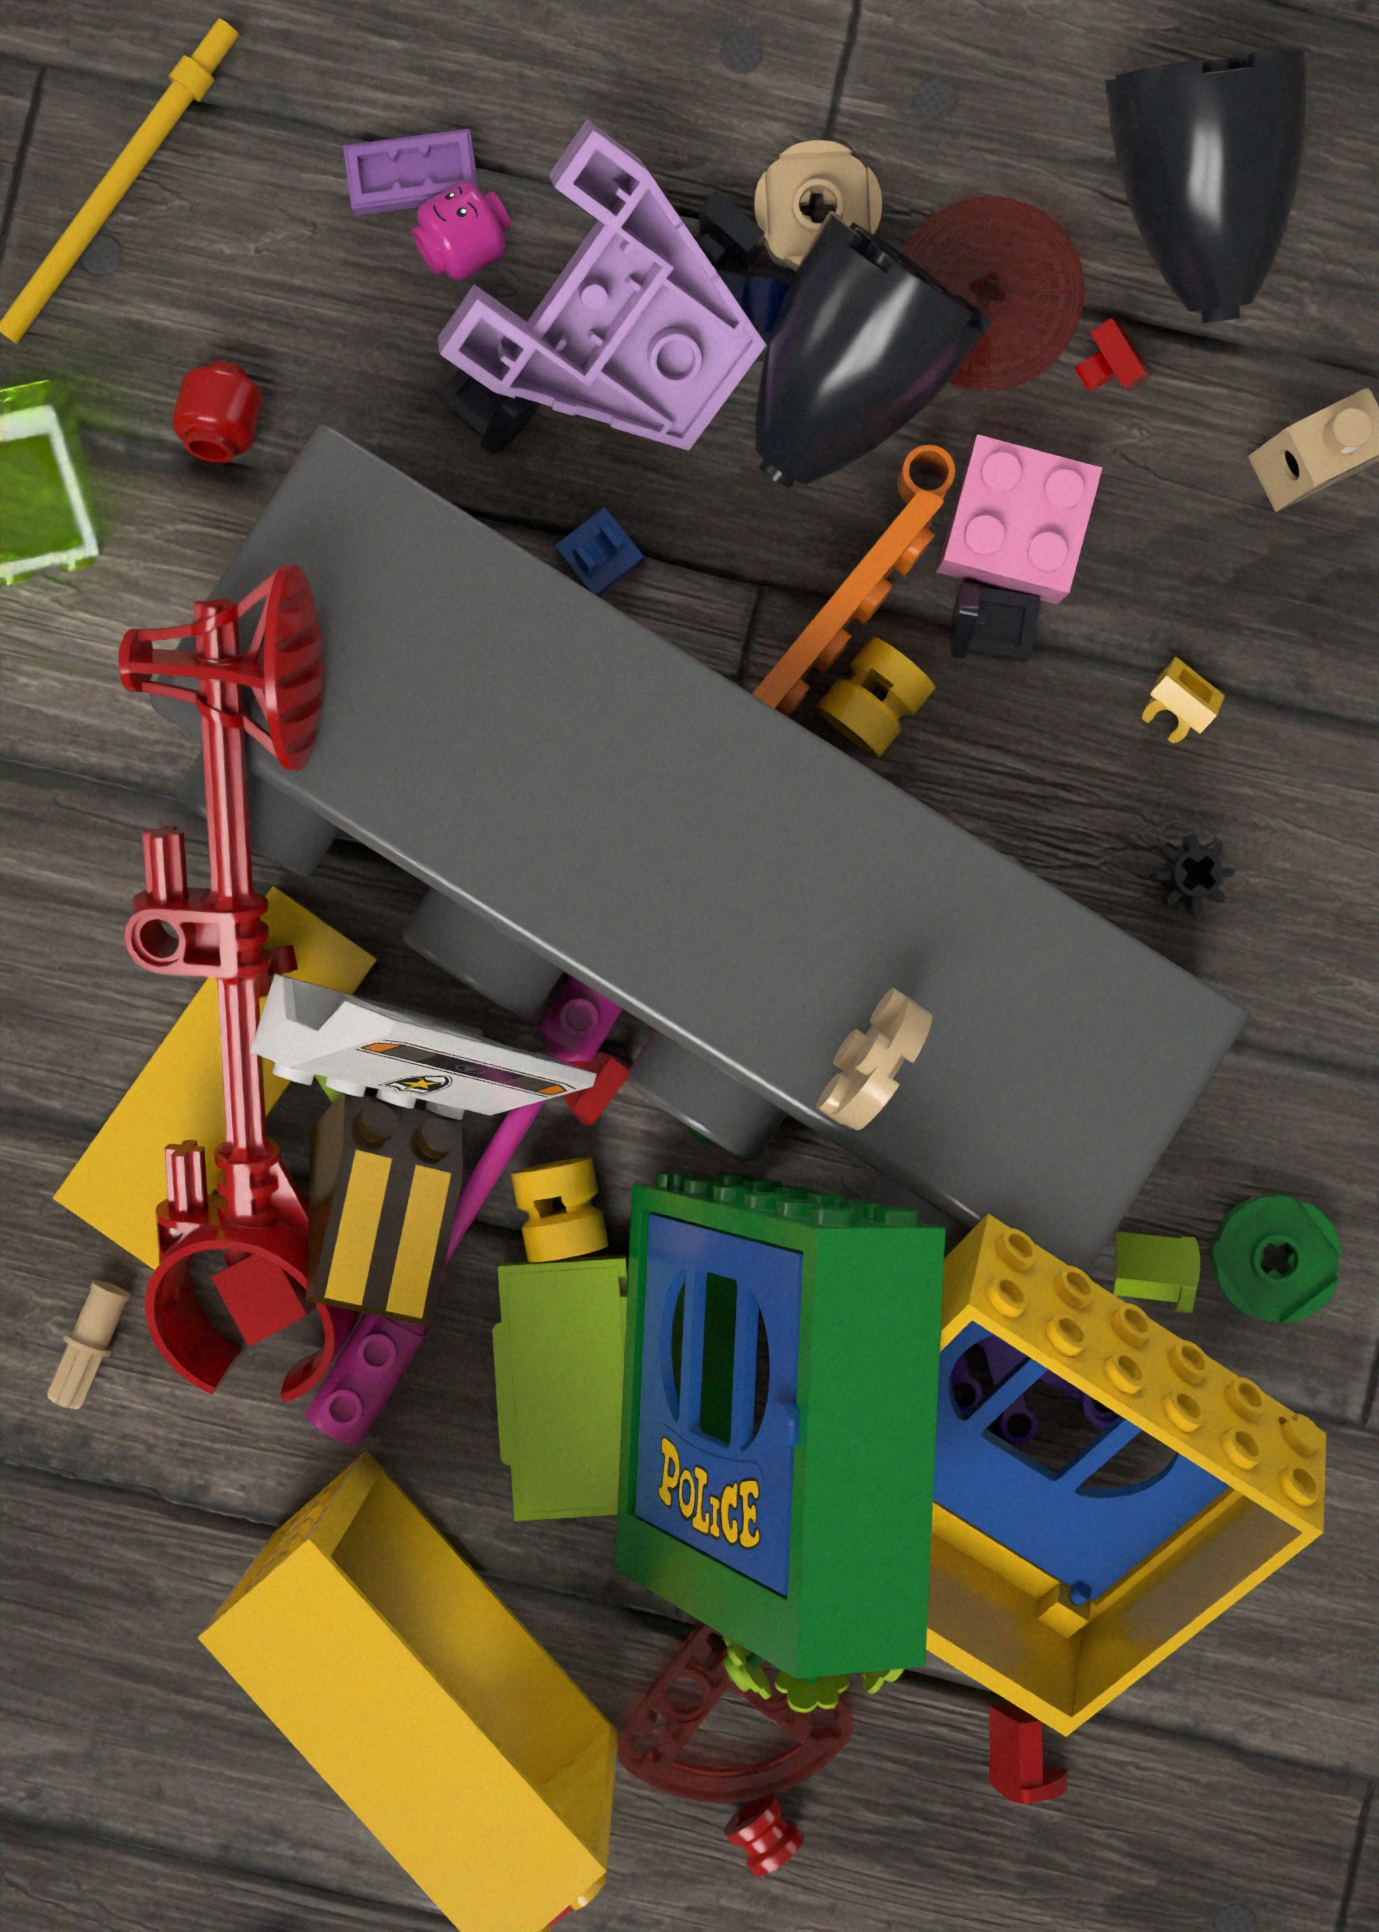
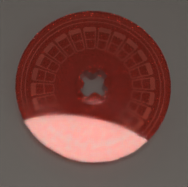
[903,197,1084,392]

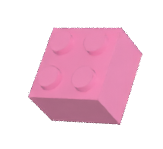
[936,434,1102,605]

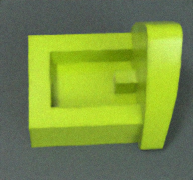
[1113,1231,1200,1314]

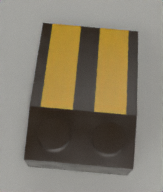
[306,1093,463,1327]

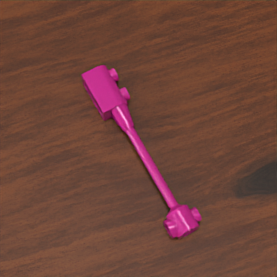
[305,975,623,1447]

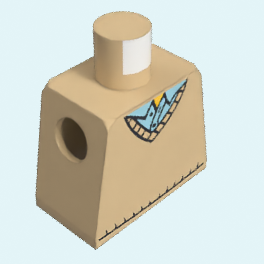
[1248,388,1379,512]

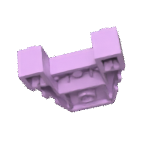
[438,119,766,450]

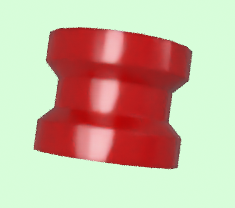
[724,1792,805,1877]

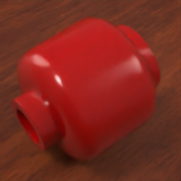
[172,361,263,463]

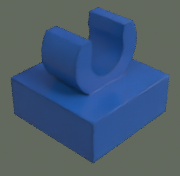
[555,507,644,597]

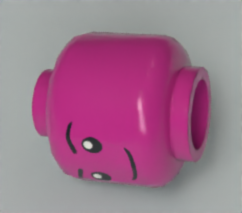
[411,182,511,281]

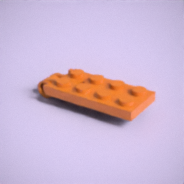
[752,445,955,718]

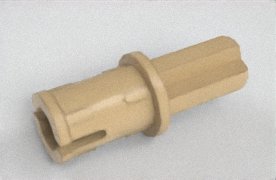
[47,1280,131,1409]

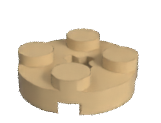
[754,140,882,271]
[816,987,933,1131]

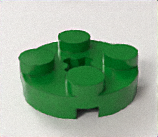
[1208,1193,1342,1323]

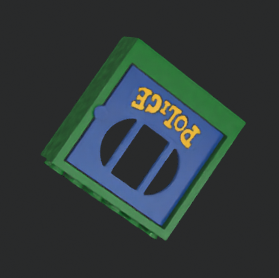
[615,1172,945,1679]

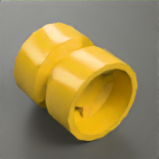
[815,636,936,759]
[511,1157,609,1262]

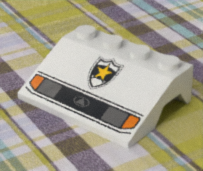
[250,974,597,1120]

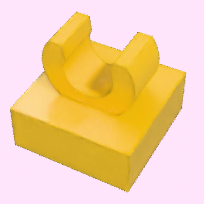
[1142,657,1225,744]

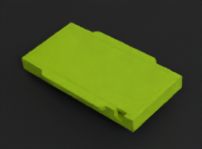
[492,1255,628,1521]

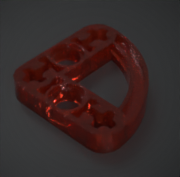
[617,1621,853,1804]

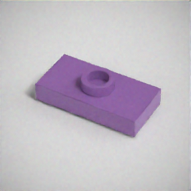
[343,129,479,216]

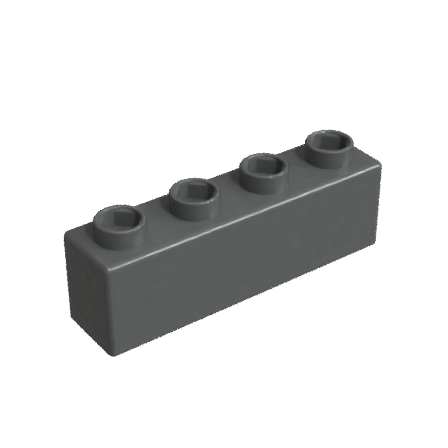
[150,424,1250,1274]

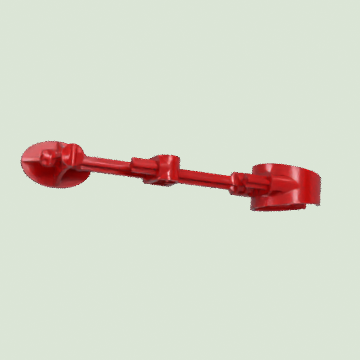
[118,564,361,1403]

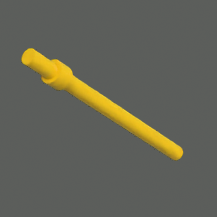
[0,18,239,344]

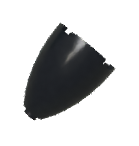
[1105,49,1306,323]
[755,211,993,488]

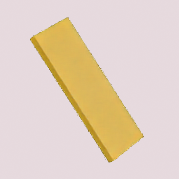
[53,886,380,1270]

